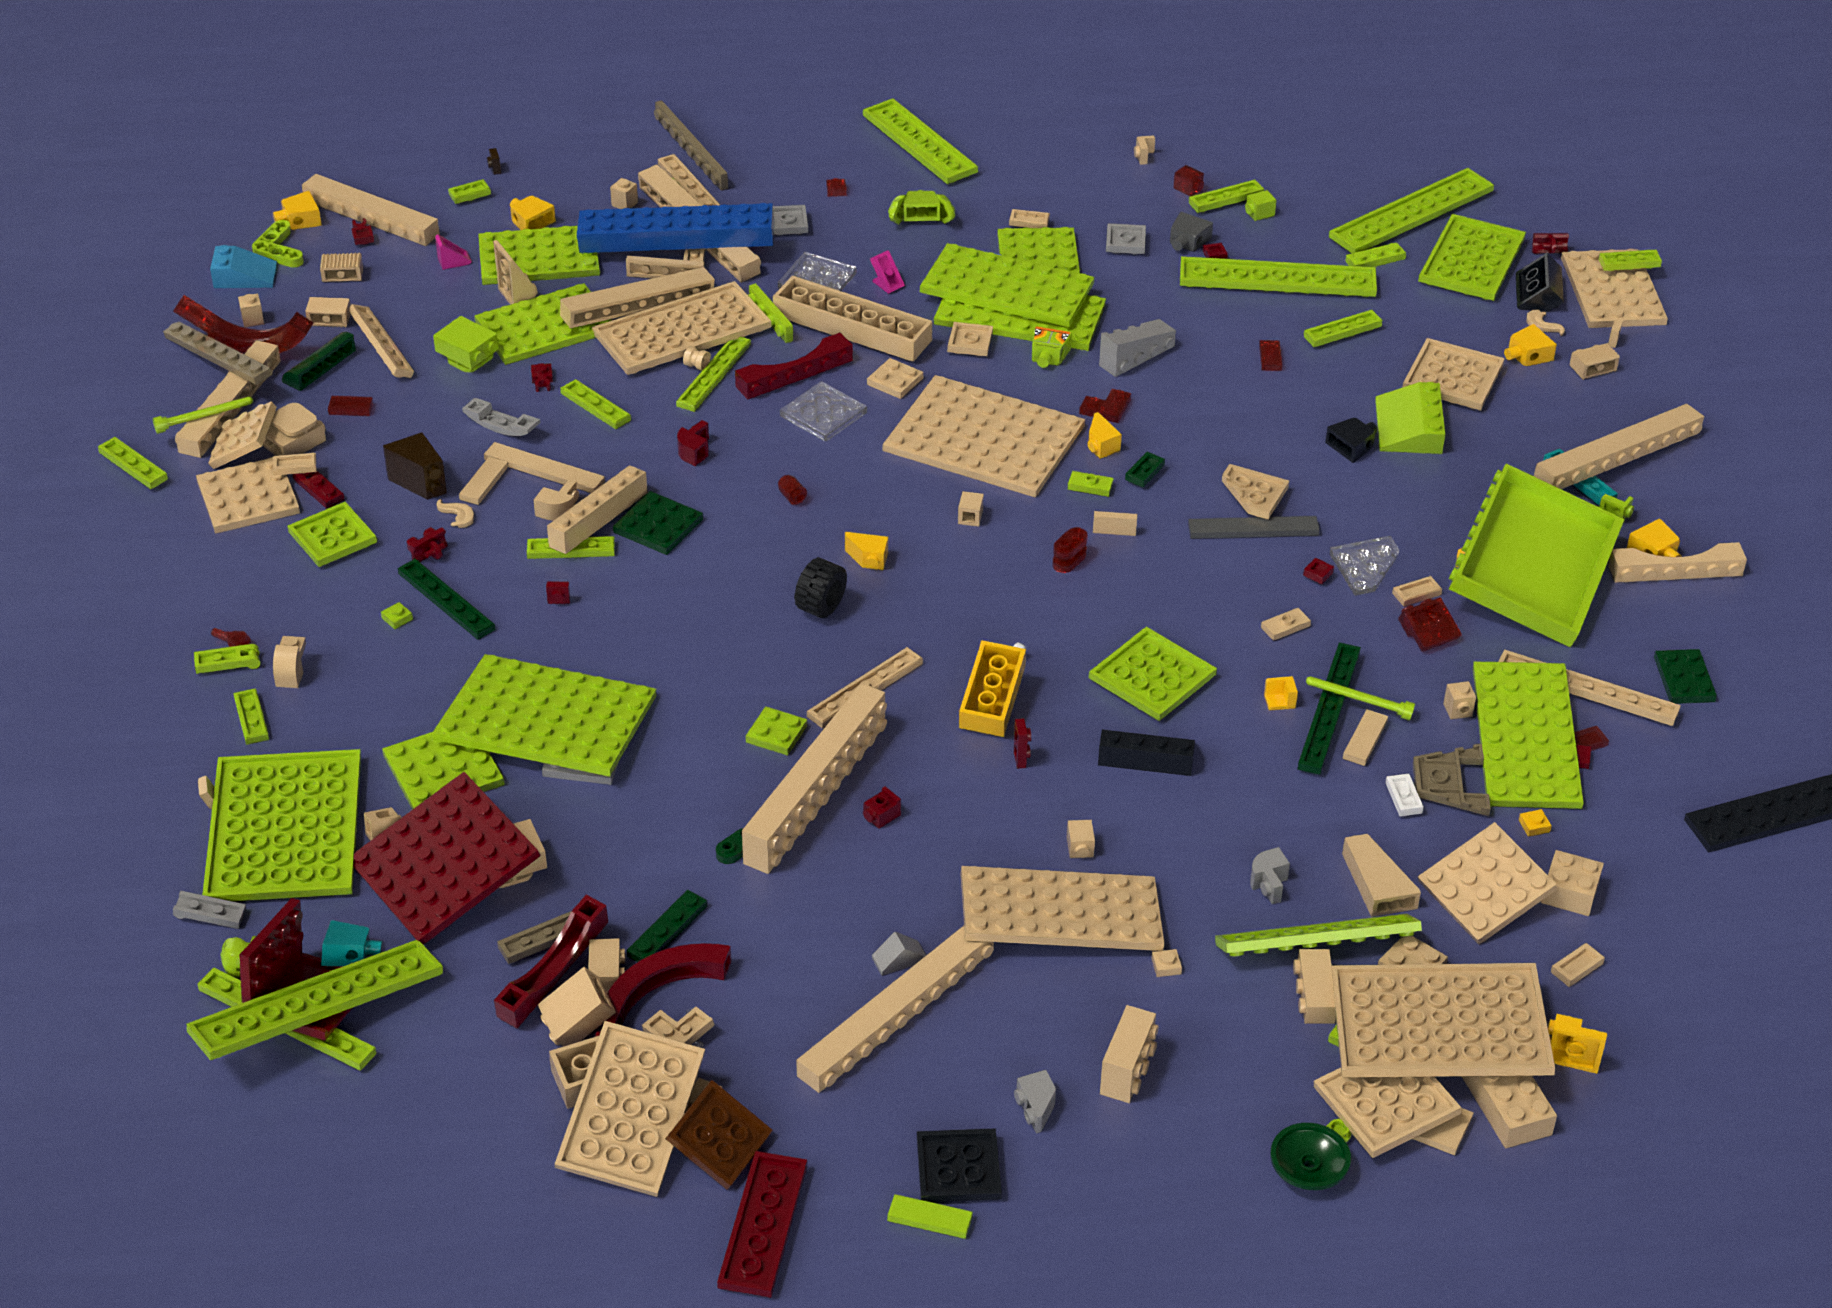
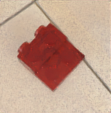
[1398,597,1462,652]

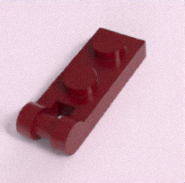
[293,471,345,509]

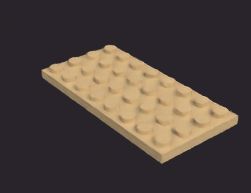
[592,281,771,375]
[960,866,1164,951]

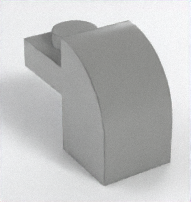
[1250,847,1290,905]

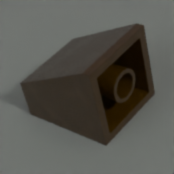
[383,432,447,500]

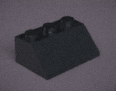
[1516,252,1564,312]

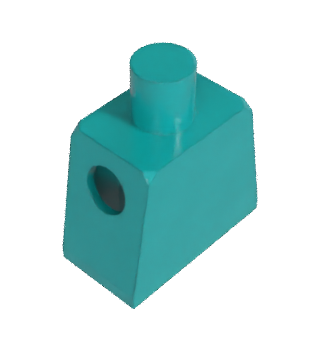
[321,920,383,966]

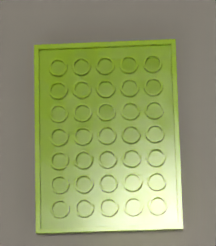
[432,654,656,777]
[202,749,361,901]

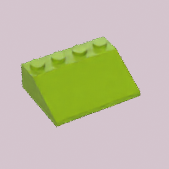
[1375,382,1445,454]

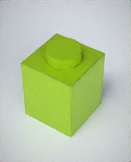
[1245,190,1277,221]

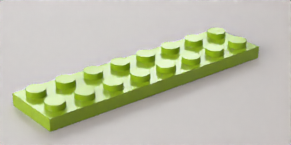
[863,98,978,184]
[1215,914,1422,956]

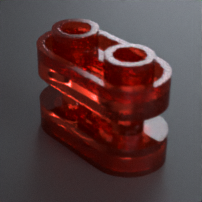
[1053,527,1088,573]

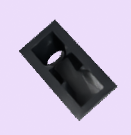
[1325,417,1377,463]

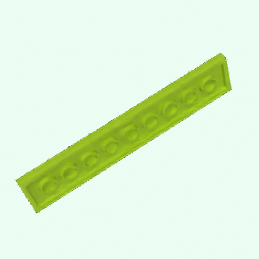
[1329,168,1494,253]
[1180,256,1377,297]
[186,940,443,1061]

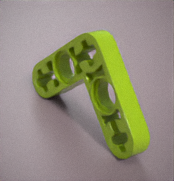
[252,220,304,268]

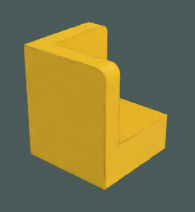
[1264,676,1298,710]

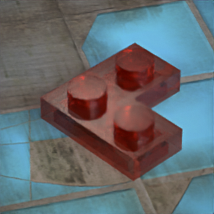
[1079,389,1131,423]

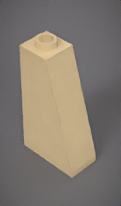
[1342,834,1421,917]

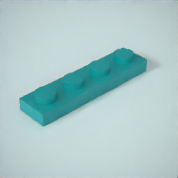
[1543,448,1618,506]

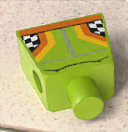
[1032,326,1072,368]

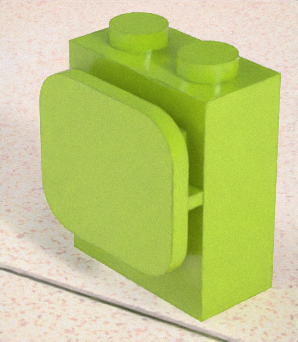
[433,316,498,372]

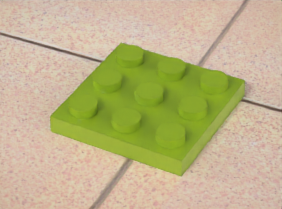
[287,502,377,567]

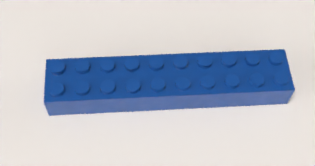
[577,203,775,253]

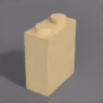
[538,967,616,1046]

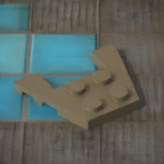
[1412,744,1491,816]

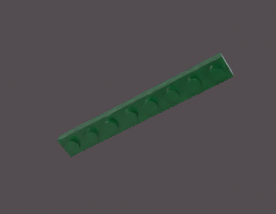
[1297,642,1361,775]

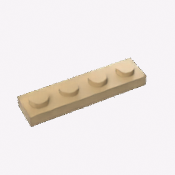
[626,256,705,278]

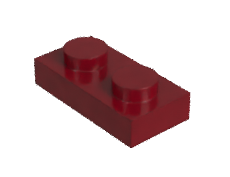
[1013,718,1031,769]

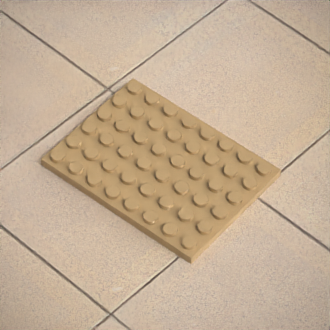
[883,375,1085,498]
[1332,963,1555,1078]

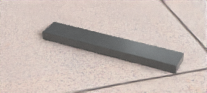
[1188,516,1319,539]

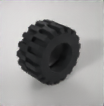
[794,557,847,619]

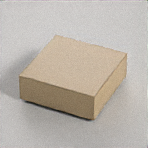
[1608,319,1623,348]
[198,776,215,809]

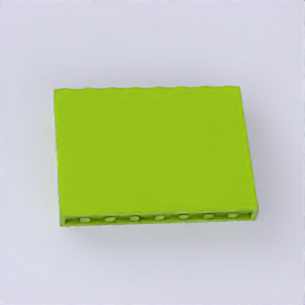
[1448,463,1624,648]

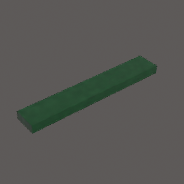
[397,559,495,640]

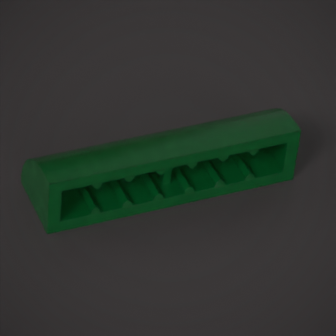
[282,332,356,391]

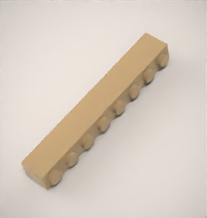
[302,174,440,246]
[560,267,715,328]
[175,340,281,458]

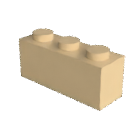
[1293,949,1336,1024]

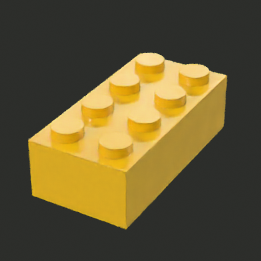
[959,640,1026,737]

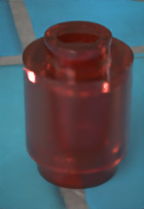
[778,475,807,505]

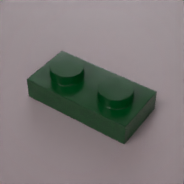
[1125,452,1165,487]

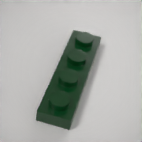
[626,889,707,962]

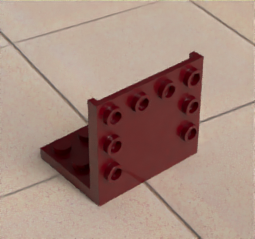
[239,898,352,1040]

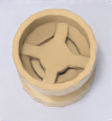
[683,346,711,371]

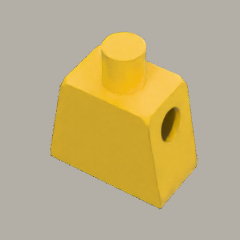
[273,191,322,230]
[510,196,556,230]
[1504,324,1557,366]
[1627,518,1682,557]

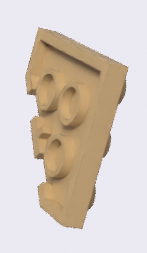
[1222,464,1289,519]

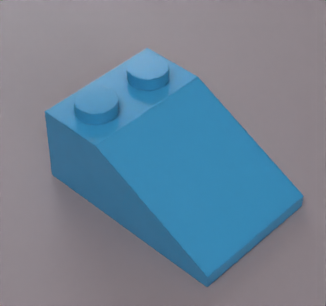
[210,245,278,288]

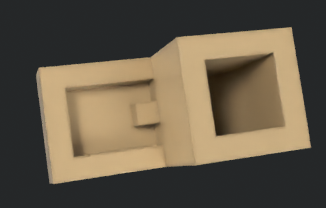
[533,479,579,521]
[273,636,306,688]

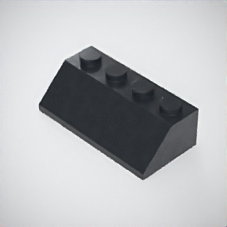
[1098,729,1195,776]

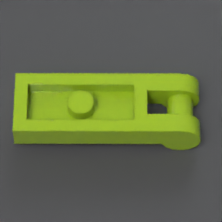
[194,644,260,674]

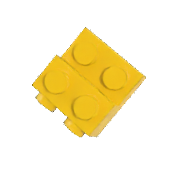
[1548,1014,1607,1074]

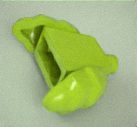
[888,190,956,225]

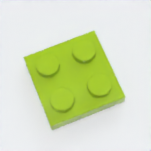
[746,706,807,756]

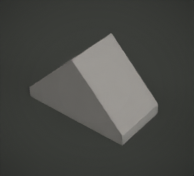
[872,931,926,976]

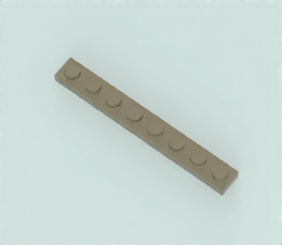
[654,100,728,191]
[163,322,273,385]

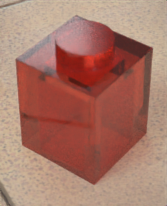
[1173,165,1204,196]

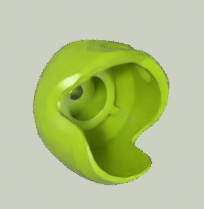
[220,936,256,978]

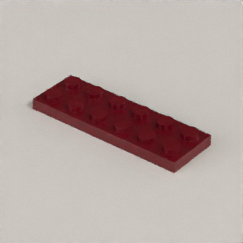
[717,1151,807,1298]

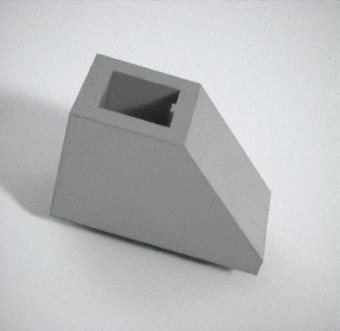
[1014,1070,1056,1134]

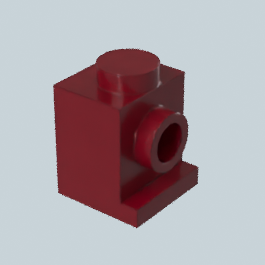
[863,786,901,829]

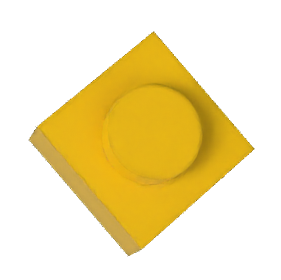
[1519,809,1551,837]

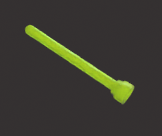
[152,397,253,434]
[1306,676,1415,721]

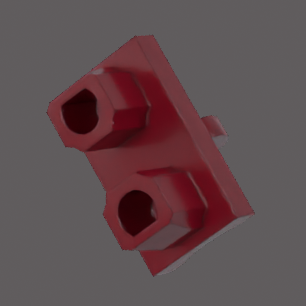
[1532,233,1569,254]
[407,527,448,562]

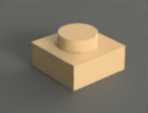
[1151,949,1182,977]

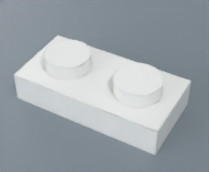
[1386,774,1423,816]

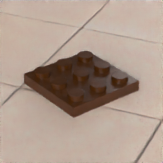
[665,1080,773,1190]

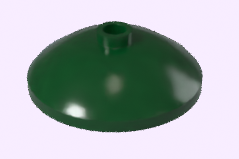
[1270,1123,1351,1190]

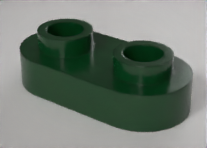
[715,828,744,864]

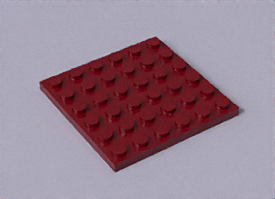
[353,772,541,945]

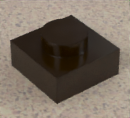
[486,148,501,175]

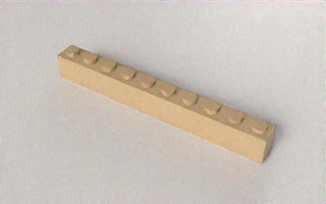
[638,165,761,283]
[1534,404,1705,490]
[796,926,994,1093]

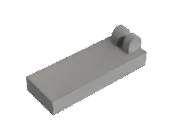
[173,891,246,929]

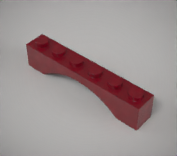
[735,332,853,400]
[494,894,609,1029]

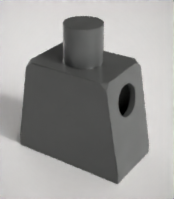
[1170,212,1213,251]

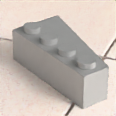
[1099,319,1176,377]

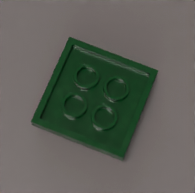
[613,491,703,555]

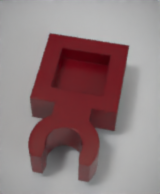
[351,218,374,245]
[531,363,553,392]

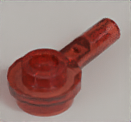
[211,628,251,647]

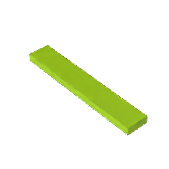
[676,337,751,412]

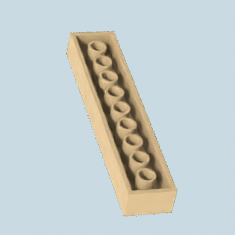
[742,683,887,874]

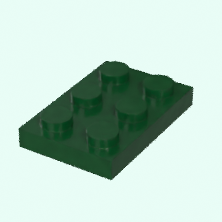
[1654,649,1717,704]

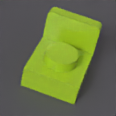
[1599,494,1634,520]

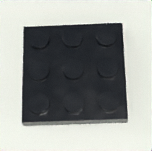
[917,1128,1002,1202]

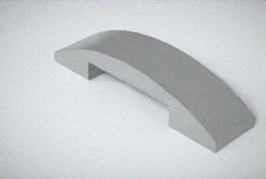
[462,398,541,436]

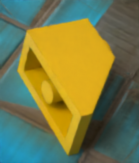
[1088,412,1122,459]
[845,532,888,570]

